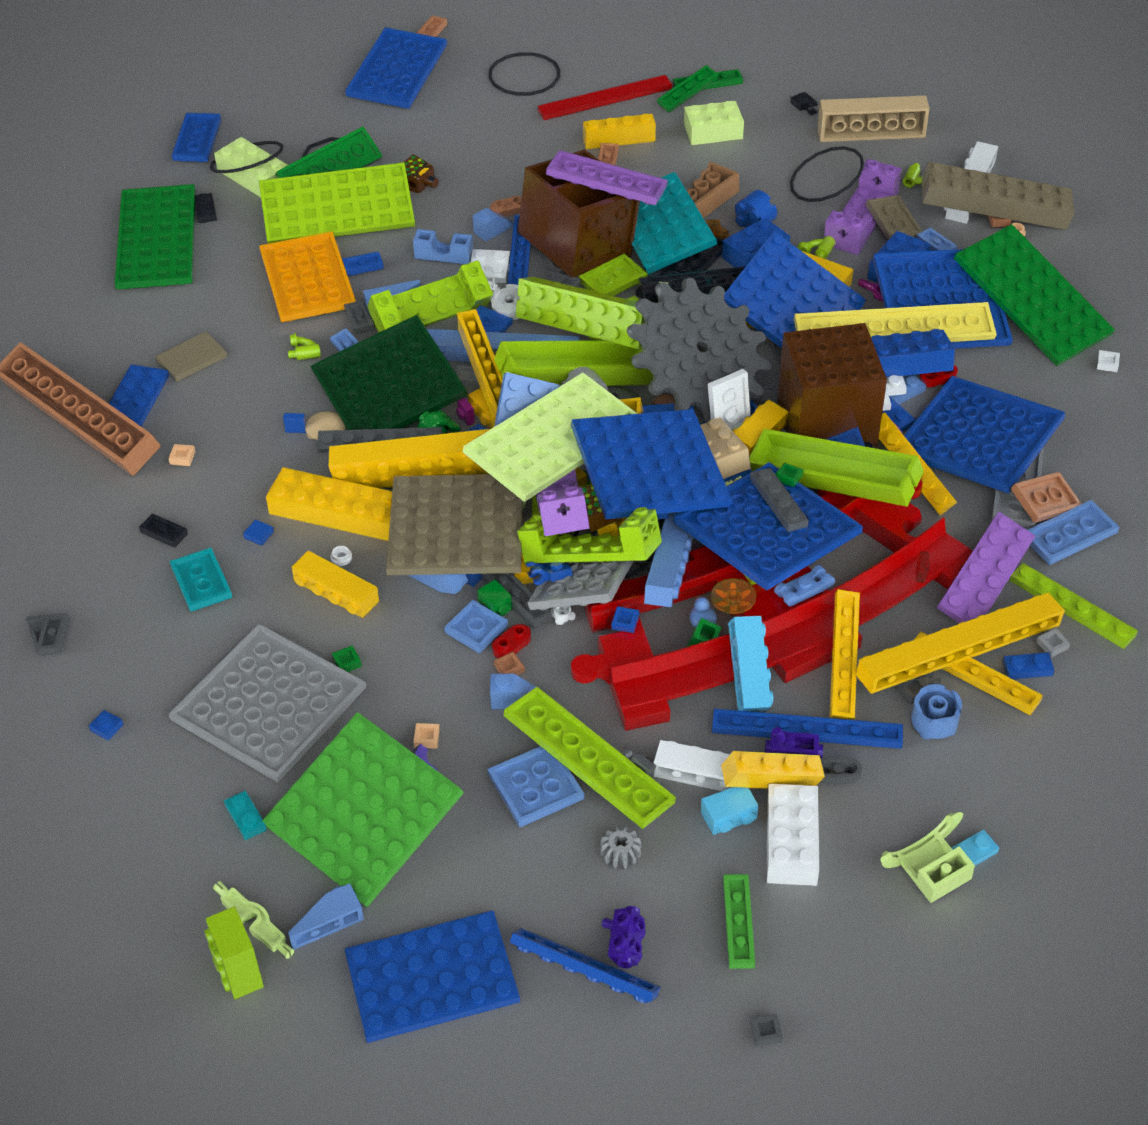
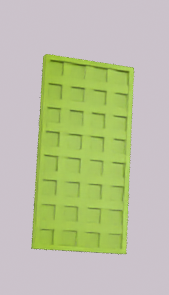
[259,162,415,244]

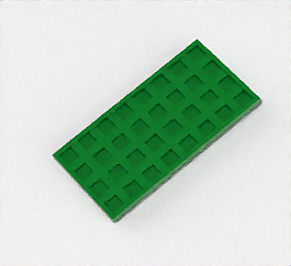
[115,184,196,290]
[954,224,1115,367]

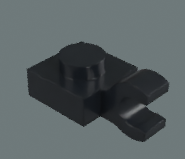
[790,92,818,115]

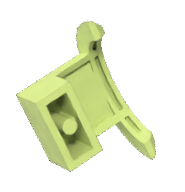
[881,812,975,903]

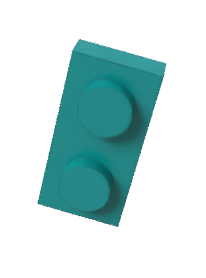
[224,790,267,840]

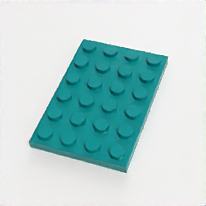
[632,172,717,274]

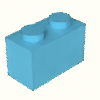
[701,787,758,835]

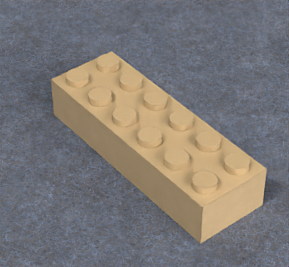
[817,96,930,142]

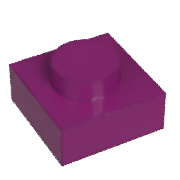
[456,397,475,426]

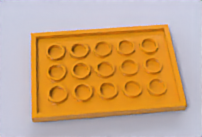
[259,231,356,323]

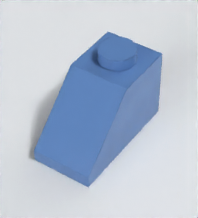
[473,208,514,242]
[490,674,536,709]

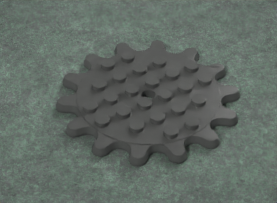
[627,278,771,422]

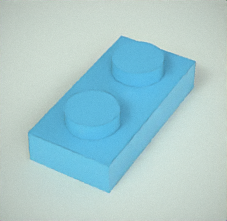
[951,830,999,865]

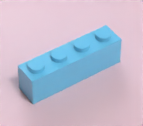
[728,616,773,712]

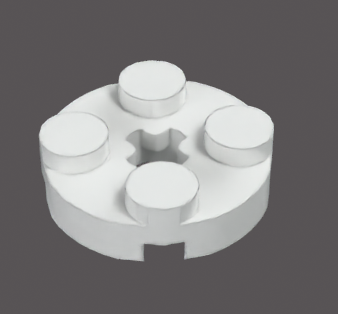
[491,284,520,320]

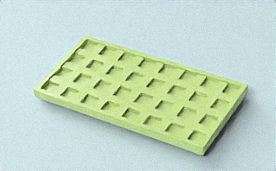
[463,373,637,502]

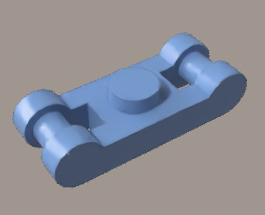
[774,565,835,607]

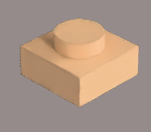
[168,444,196,466]
[413,723,440,749]

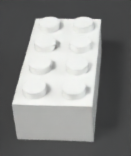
[767,784,819,886]

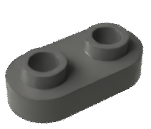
[820,758,862,783]

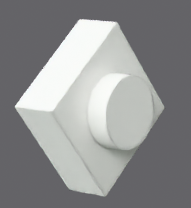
[1097,350,1120,372]

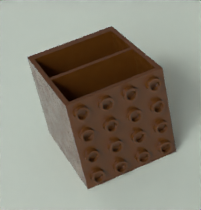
[518,149,640,278]
[777,323,887,448]

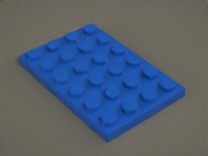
[345,27,447,109]
[344,910,520,1043]

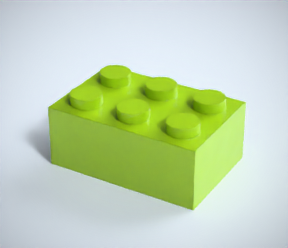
[204,906,264,1000]

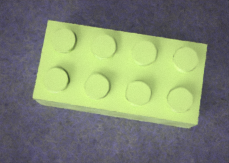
[214,137,287,197]

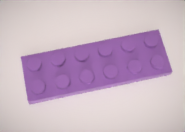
[546,150,668,205]
[936,512,1035,623]

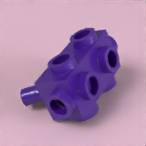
[765,727,823,759]
[602,906,646,969]

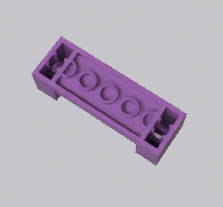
[824,159,902,255]
[536,469,589,536]

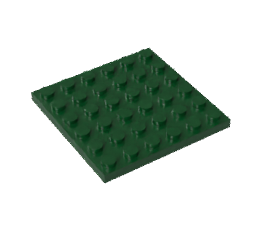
[310,315,468,430]

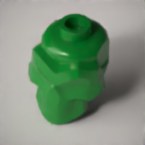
[418,410,461,434]

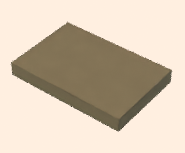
[865,195,923,240]
[155,331,227,382]

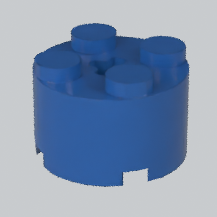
[735,189,778,227]

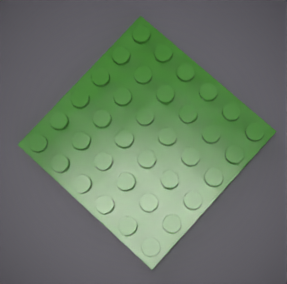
[262,712,464,908]

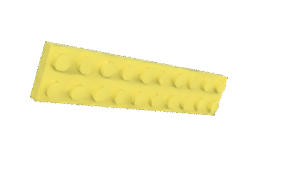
[794,302,997,342]

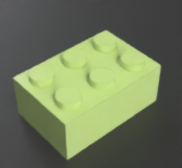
[684,101,744,145]

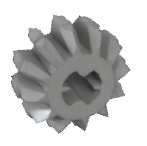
[600,826,642,869]

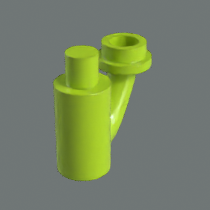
[903,163,922,188]
[797,236,836,259]
[288,333,321,360]

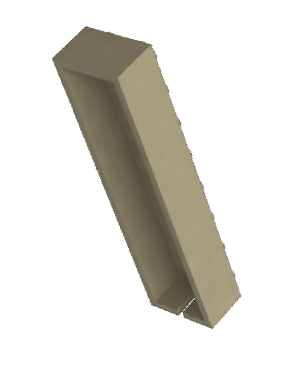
[922,162,1075,230]

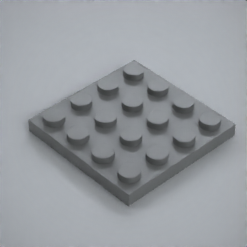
[527,561,633,610]

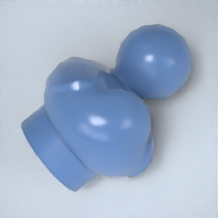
[690,597,718,627]

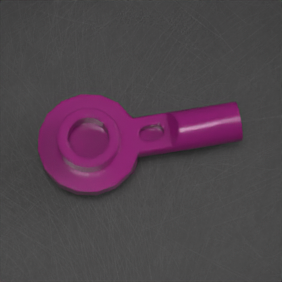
[858,278,883,301]

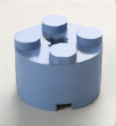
[911,684,962,740]

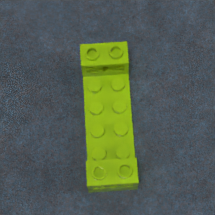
[367,260,493,333]
[517,507,662,563]

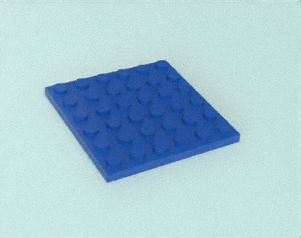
[724,231,867,348]
[873,249,1013,349]
[904,376,1065,494]
[571,409,732,519]
[674,462,863,591]

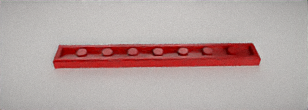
[538,75,672,120]

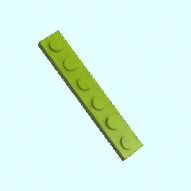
[1009,563,1138,649]

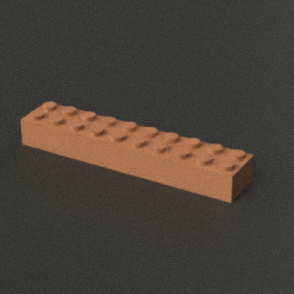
[0,342,161,476]

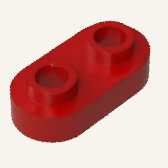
[919,365,958,388]
[492,624,531,659]

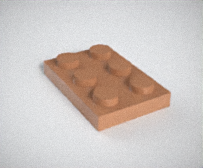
[1011,472,1081,523]

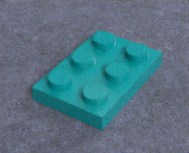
[169,547,233,612]

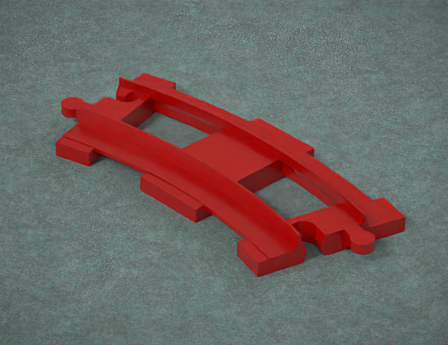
[571,479,972,731]

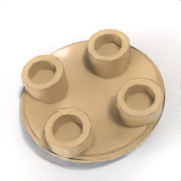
[305,411,346,440]

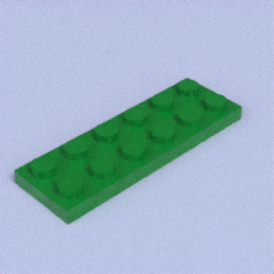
[275,126,383,178]

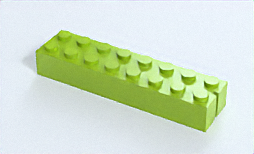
[515,277,644,349]
[494,340,653,386]
[749,429,924,507]

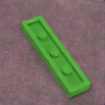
[723,874,755,969]

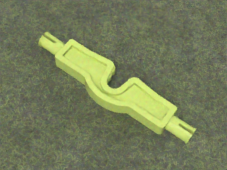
[213,881,294,959]

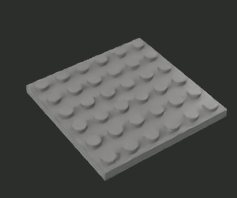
[169,624,366,783]

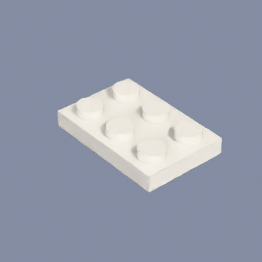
[708,369,751,431]

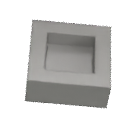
[1036,628,1070,658]

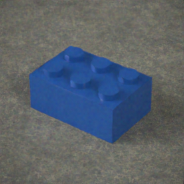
[722,218,790,267]
[867,231,930,283]

